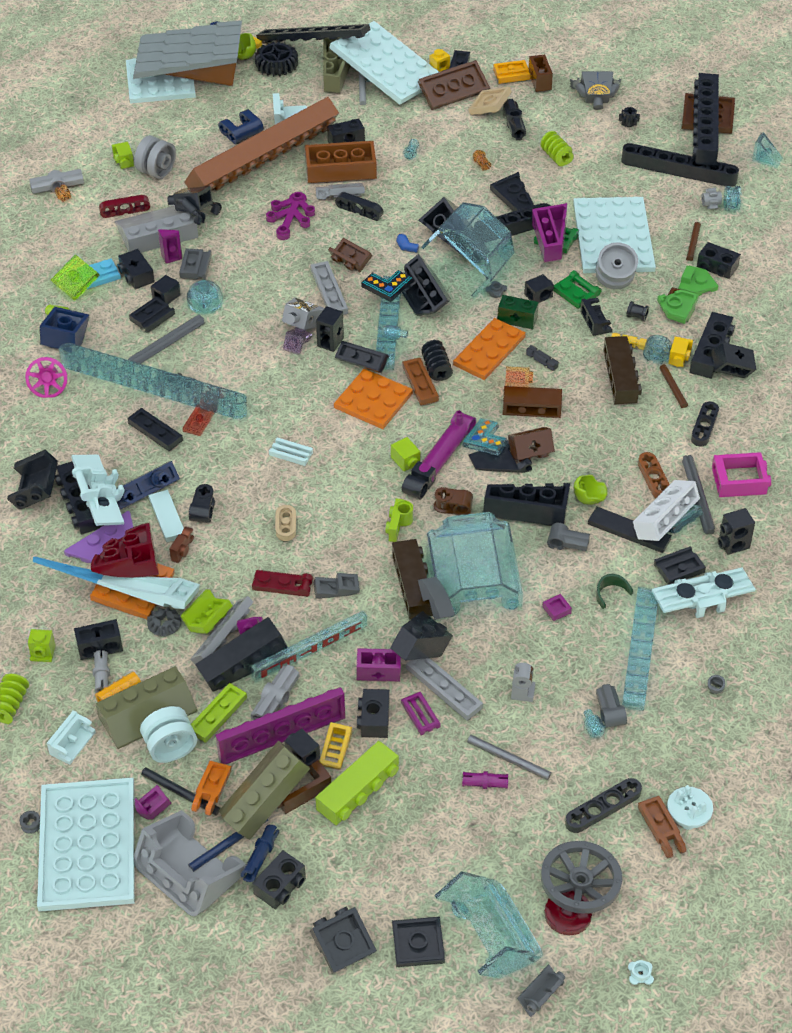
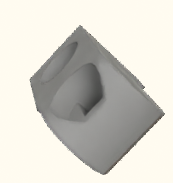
[511,663,535,702]

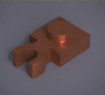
[169,526,194,563]

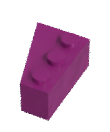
[532,203,567,262]

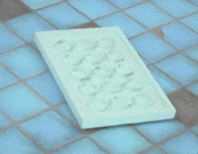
[329,21,439,105]
[573,197,656,273]
[37,778,135,911]

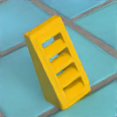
[320,722,353,770]

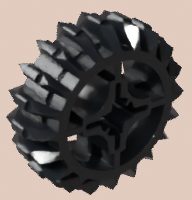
[255,42,298,77]

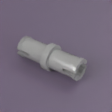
[92,650,110,693]

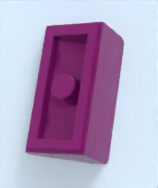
[158,229,182,264]

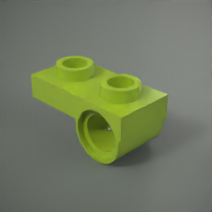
[385,498,413,542]

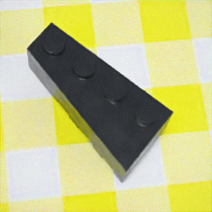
[418,197,488,265]
[483,483,570,526]
[195,617,292,692]

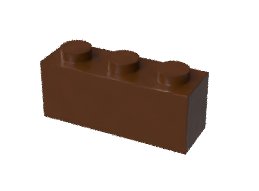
[502,386,562,418]

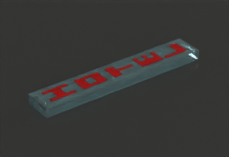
[251,611,367,683]

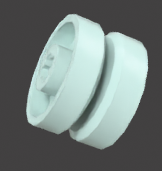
[140,706,197,763]

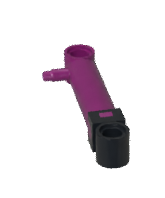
[401,410,476,500]

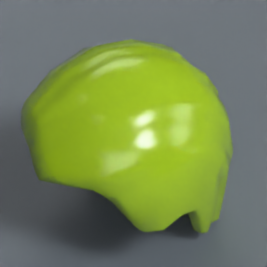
[237,33,256,60]
[574,475,607,505]

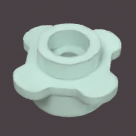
[628,960,654,985]

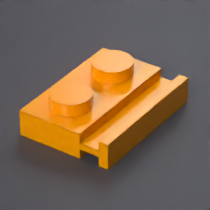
[493,60,531,84]

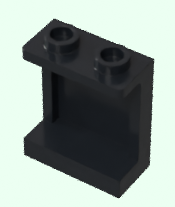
[7,449,58,509]

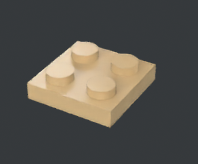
[468,86,512,115]

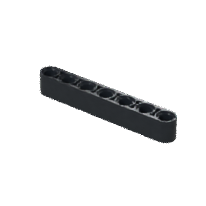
[621,143,739,187]

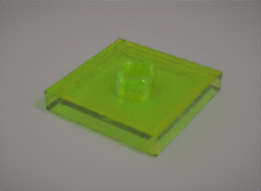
[51,254,100,301]

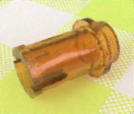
[473,150,491,171]

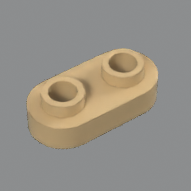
[275,505,296,541]

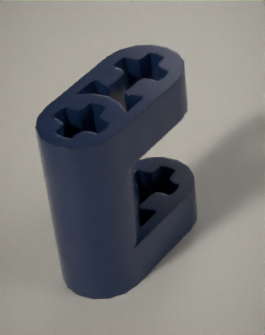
[218,109,264,144]

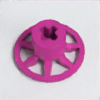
[25,357,68,398]

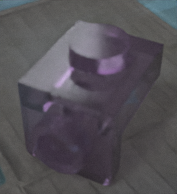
[283,327,312,355]

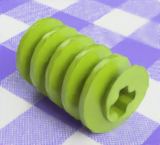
[540,131,574,167]
[0,673,30,724]

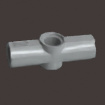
[29,169,84,194]
[251,664,300,720]

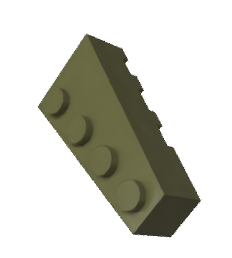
[323,37,351,93]

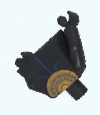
[167,186,222,225]

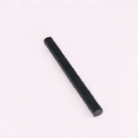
[141,767,221,816]

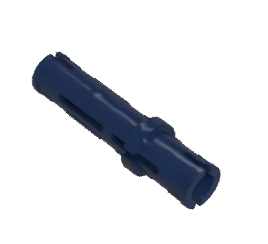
[241,824,279,882]

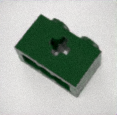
[497,295,539,330]

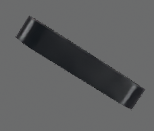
[335,192,384,221]
[691,401,719,447]

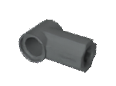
[547,523,590,551]
[596,684,627,728]

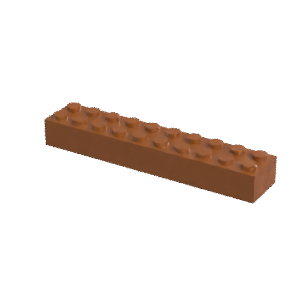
[184,97,339,191]

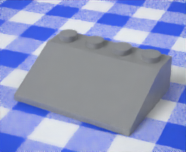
[115,206,198,253]

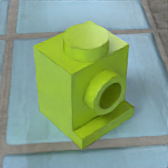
[111,141,134,169]
[28,629,56,662]

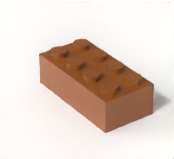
[305,141,377,183]

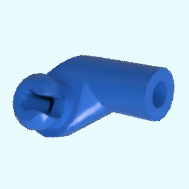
[396,234,419,253]

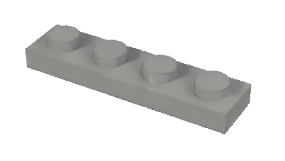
[310,261,348,315]
[190,596,253,664]
[406,658,483,721]

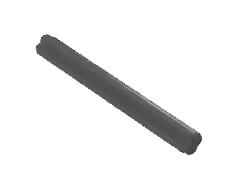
[128,314,205,368]
[682,455,715,534]

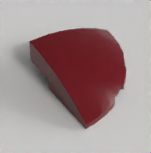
[91,523,159,578]

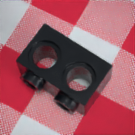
[697,242,741,279]
[718,508,755,555]
[74,619,123,660]
[252,850,306,910]

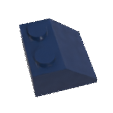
[40,306,89,353]

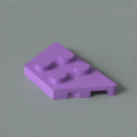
[64,511,133,563]

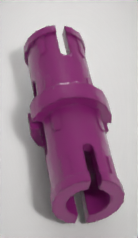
[462,771,508,789]

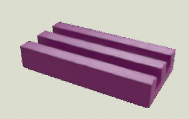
[401,691,441,735]

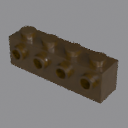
[603,336,642,405]
[392,539,433,620]

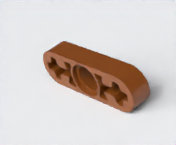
[638,452,670,498]

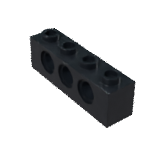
[689,312,735,379]
[55,461,104,535]

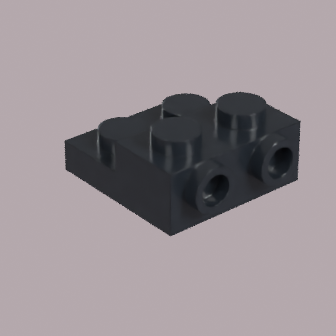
[310,906,377,974]

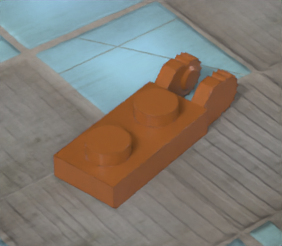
[638,795,686,858]

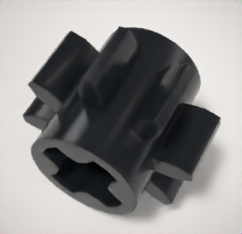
[618,107,640,127]

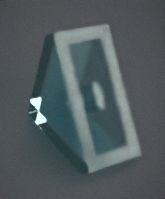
[752,132,783,168]

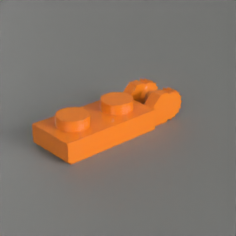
[191,761,232,816]

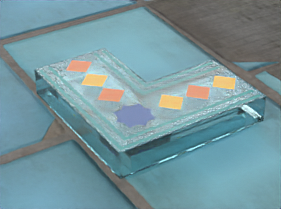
[463,418,507,455]

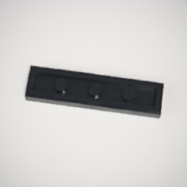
[588,506,672,553]

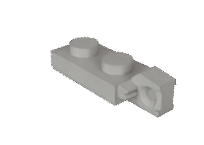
[316,183,365,199]

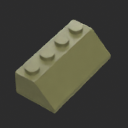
[96,666,198,749]
[219,741,310,840]

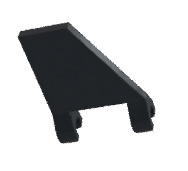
[468,440,532,473]

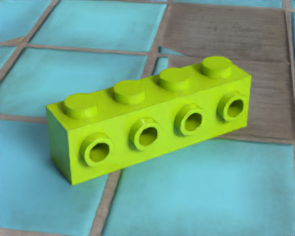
[315,740,399,825]

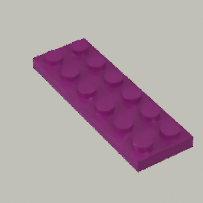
[216,687,346,764]

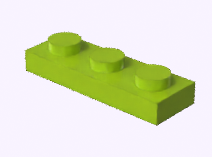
[190,683,247,743]

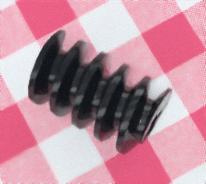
[421,340,453,381]

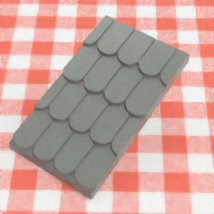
[133,20,242,86]

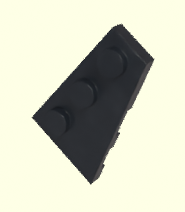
[490,172,534,211]

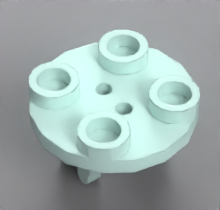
[666,785,713,830]

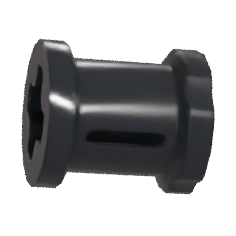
[626,301,649,322]

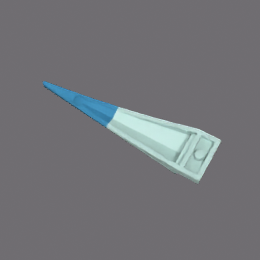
[32,557,200,609]

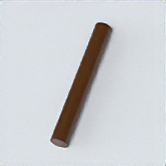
[686,222,701,261]
[659,364,688,408]

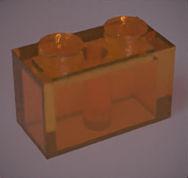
[505,365,533,387]

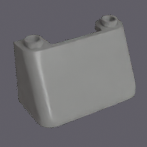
[134,810,246,916]

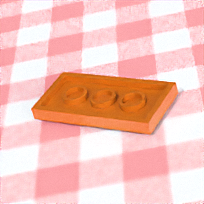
[453,318,526,380]

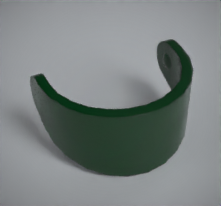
[596,574,633,609]

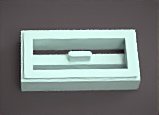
[269,438,313,466]

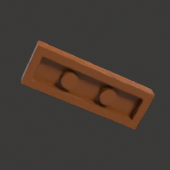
[402,357,439,406]

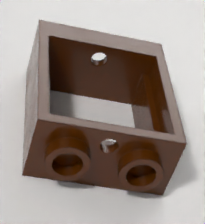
[277,760,332,814]

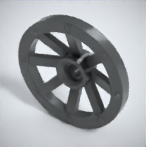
[541,841,622,913]

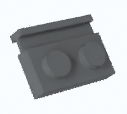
[179,248,212,280]

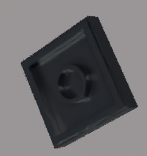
[392,916,445,968]

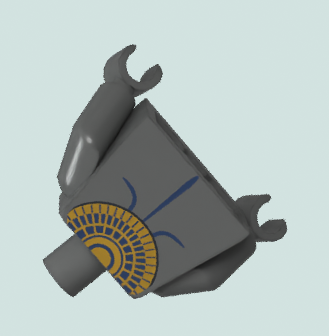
[570,71,621,110]

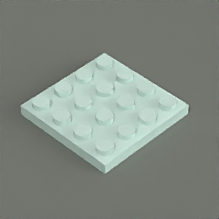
[126,58,196,104]

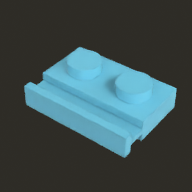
[77,258,121,289]

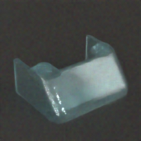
[434,871,543,979]

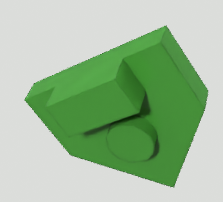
[678,265,718,296]
[657,289,699,324]

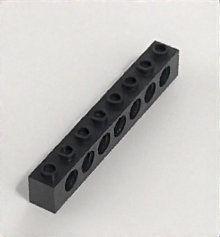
[692,73,719,165]

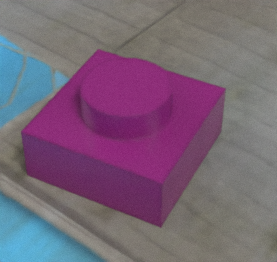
[542,594,572,622]

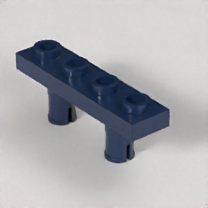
[116,461,180,510]

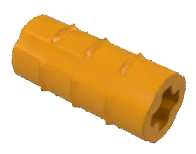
[95,672,141,702]

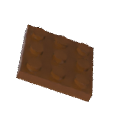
[681,93,735,134]

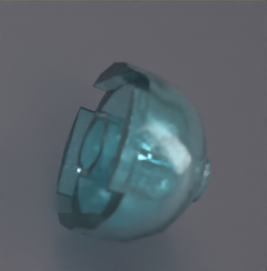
[187,280,224,315]

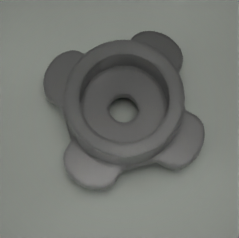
[485,281,507,298]

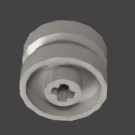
[134,135,176,179]
[595,242,638,289]

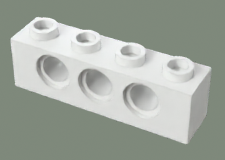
[633,480,700,541]

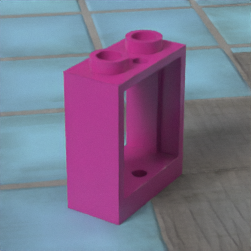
[712,452,771,497]

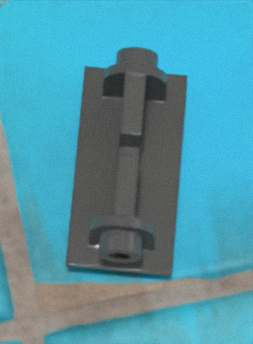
[517,964,566,1017]

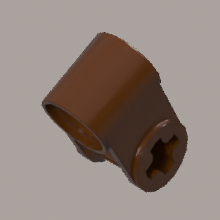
[433,487,473,516]

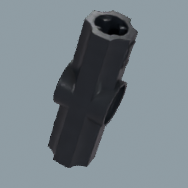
[503,99,526,140]

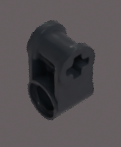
[189,484,215,523]

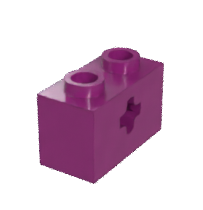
[356,648,401,682]

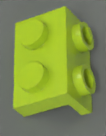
[181,589,233,634]

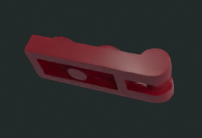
[252,570,313,597]

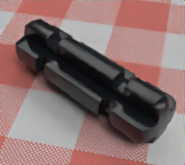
[526,345,559,371]

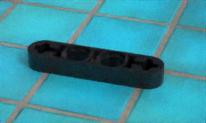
[565,778,642,833]

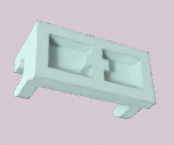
[47,711,96,765]

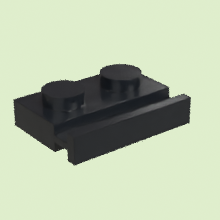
[129,296,175,333]
[654,546,706,585]

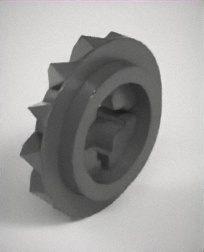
[147,607,181,636]

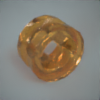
[55,184,71,202]

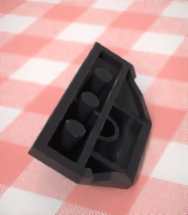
[402,254,451,316]

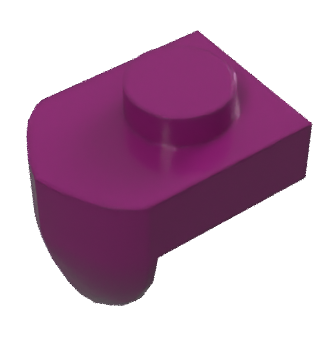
[134,785,172,820]

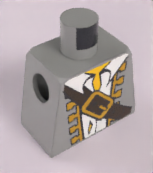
[282,297,324,330]

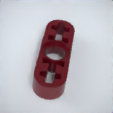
[99,195,150,218]

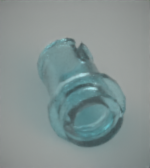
[403,139,419,159]

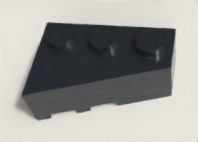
[390,611,453,661]

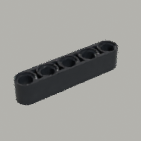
[472,203,551,245]

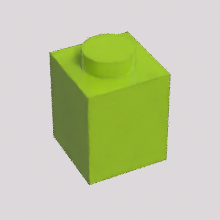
[391,437,421,472]

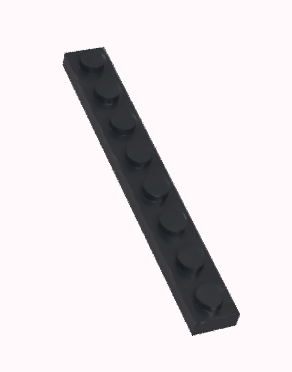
[256,24,371,43]

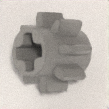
[701,188,722,209]

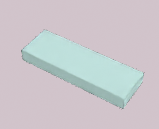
[149,490,184,543]

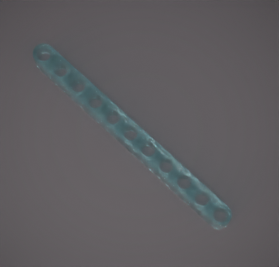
[59,343,247,419]

